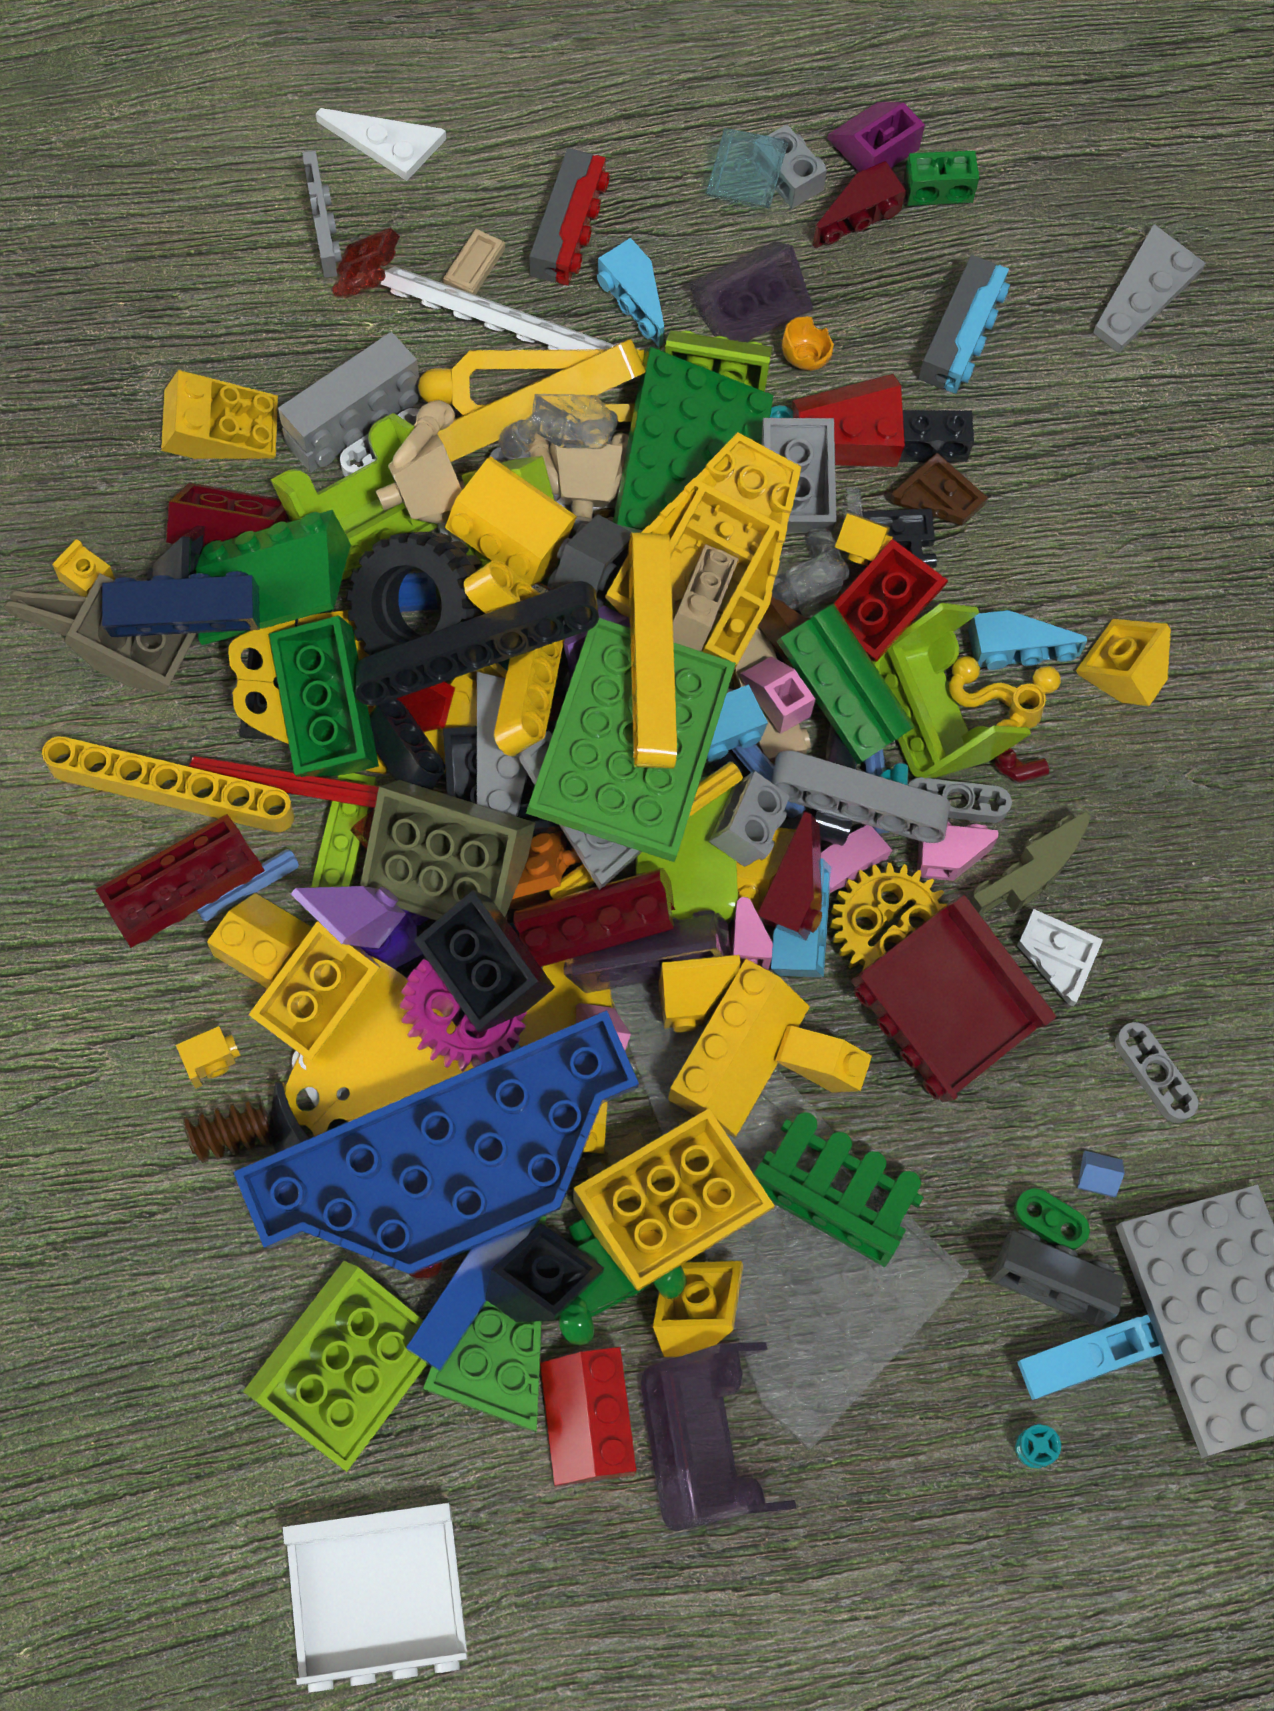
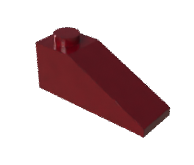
[758,812,822,940]

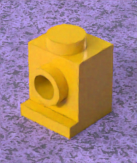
[52,539,115,597]
[176,1026,241,1089]

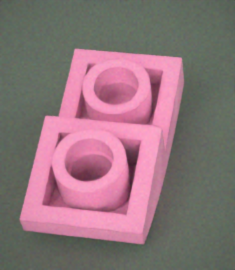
[821,825,892,893]

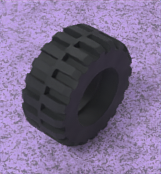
[346,532,486,656]

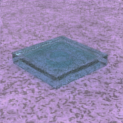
[706,128,788,209]

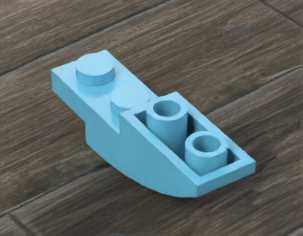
[1017,1315,1163,1400]

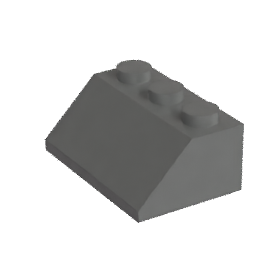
[989,1230,1124,1328]

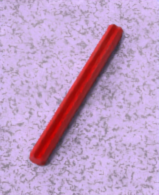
[188,756,380,808]

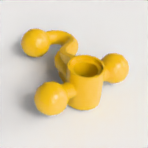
[949,656,1061,747]

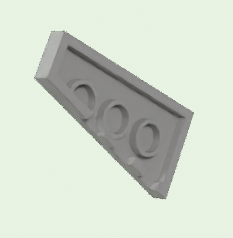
[1093,224,1206,353]
[477,672,528,817]
[519,731,642,890]

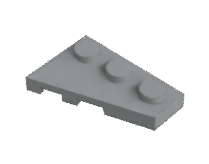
[302,150,342,278]

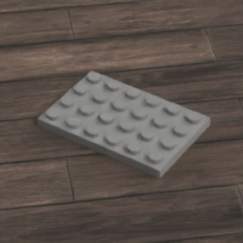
[1115,1184,1274,1458]

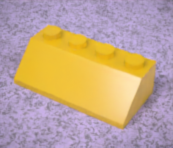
[668,959,810,1138]

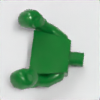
[559,1219,687,1345]

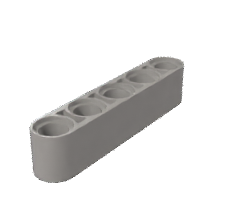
[771,751,950,843]

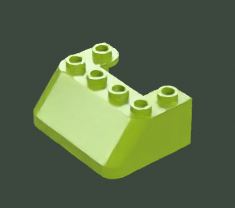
[270,413,438,579]

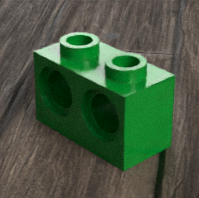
[904,150,980,206]

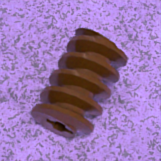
[183,1097,271,1163]

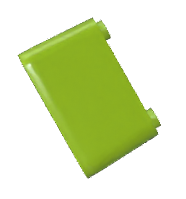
[635,776,738,937]

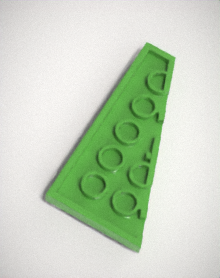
[423,1216,546,1433]

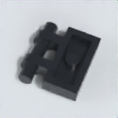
[861,509,937,568]

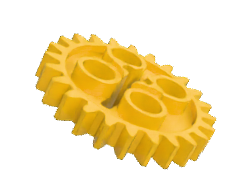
[830,863,947,971]

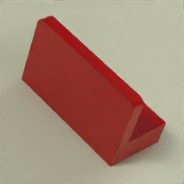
[397,682,455,732]

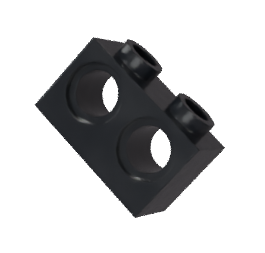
[899,410,974,462]

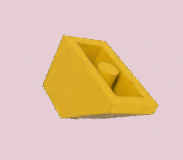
[775,1026,872,1093]

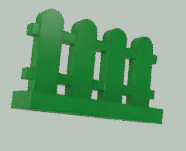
[754,1112,924,1267]

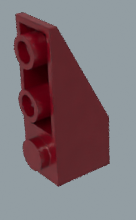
[813,161,906,248]

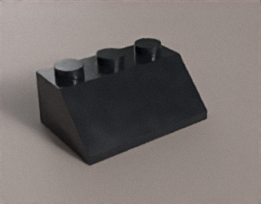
[414,890,555,1032]

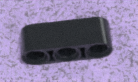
[369,699,445,790]

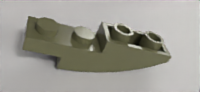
[970,811,1091,916]

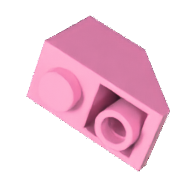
[740,656,815,734]
[917,822,998,881]

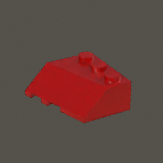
[792,374,905,467]

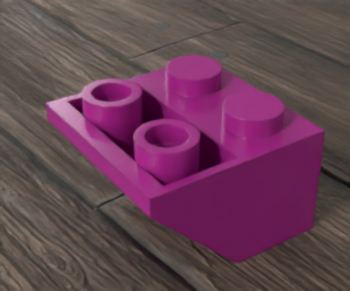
[827,102,925,172]

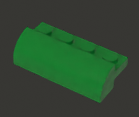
[777,604,915,764]

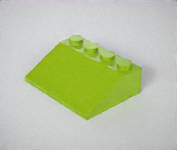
[243,1261,428,1472]

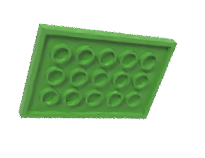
[526,618,736,862]

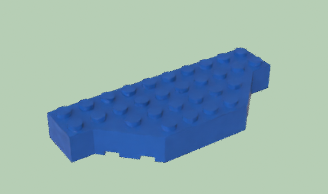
[233,1010,639,1274]

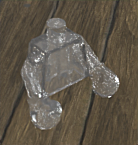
[498,394,618,460]
[772,528,849,612]

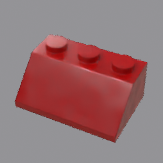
[834,539,948,662]
[540,1347,637,1486]

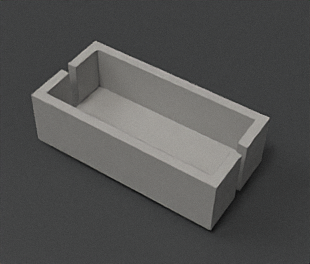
[278,331,421,473]

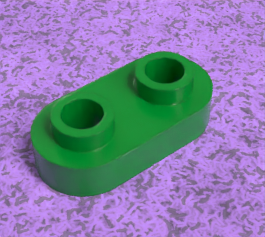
[1014,1188,1090,1250]

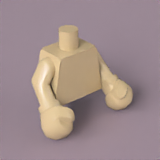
[376,400,465,524]
[520,424,629,519]

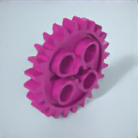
[400,959,527,1071]

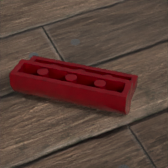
[95,814,265,948]
[514,868,675,967]

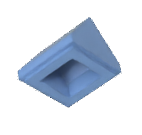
[1077,1151,1125,1198]

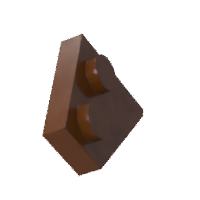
[890,453,988,525]

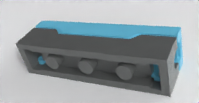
[918,254,1011,394]

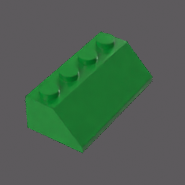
[269,616,379,777]

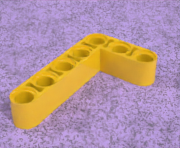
[464,560,564,757]

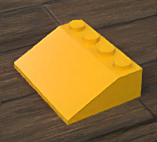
[573,1108,775,1291]

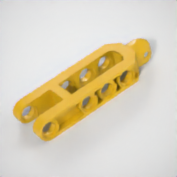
[418,349,644,422]

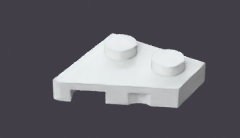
[1017,909,1103,1007]

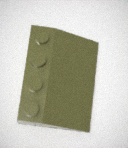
[360,780,535,921]

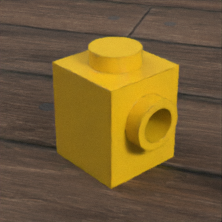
[835,513,893,566]

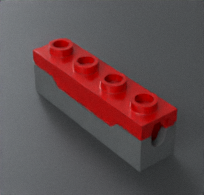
[529,148,610,286]

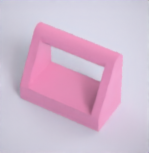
[729,897,773,970]

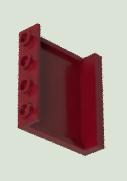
[850,895,1057,1103]

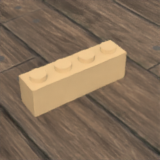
[731,626,811,766]

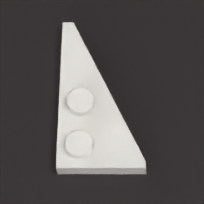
[316,108,446,181]

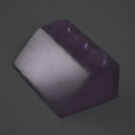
[689,241,813,342]

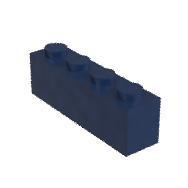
[102,571,260,637]

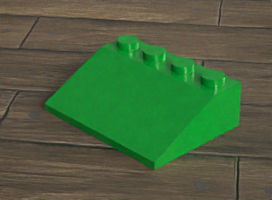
[196,510,351,645]

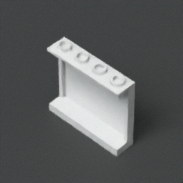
[283,1503,468,1693]

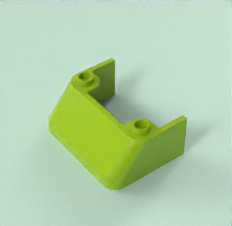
[872,603,1031,779]

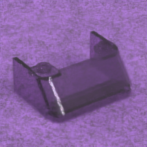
[641,1342,797,1531]

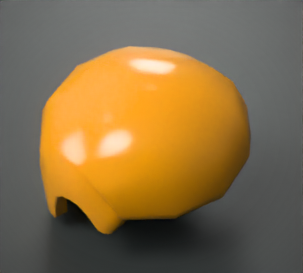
[782,316,834,371]

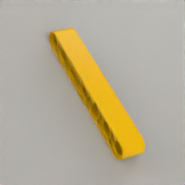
[437,339,646,462]
[628,532,677,769]
[42,736,295,832]

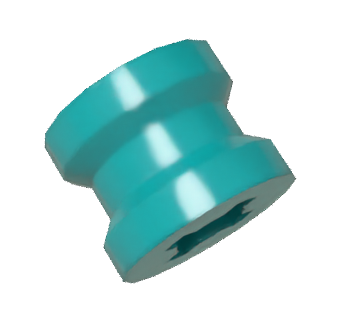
[1015,1424,1061,1469]

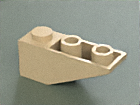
[673,544,739,651]

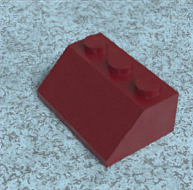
[166,483,289,547]

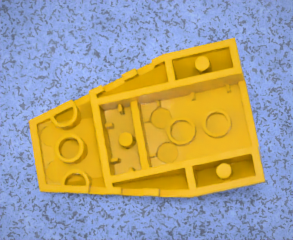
[605,432,802,667]

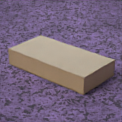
[443,229,505,295]

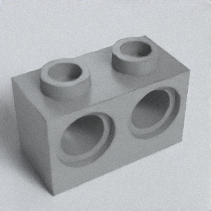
[753,124,827,209]
[709,771,790,867]

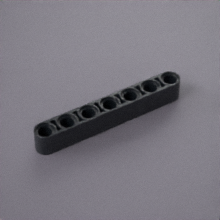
[355,581,599,706]

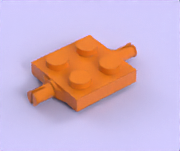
[512,831,582,899]

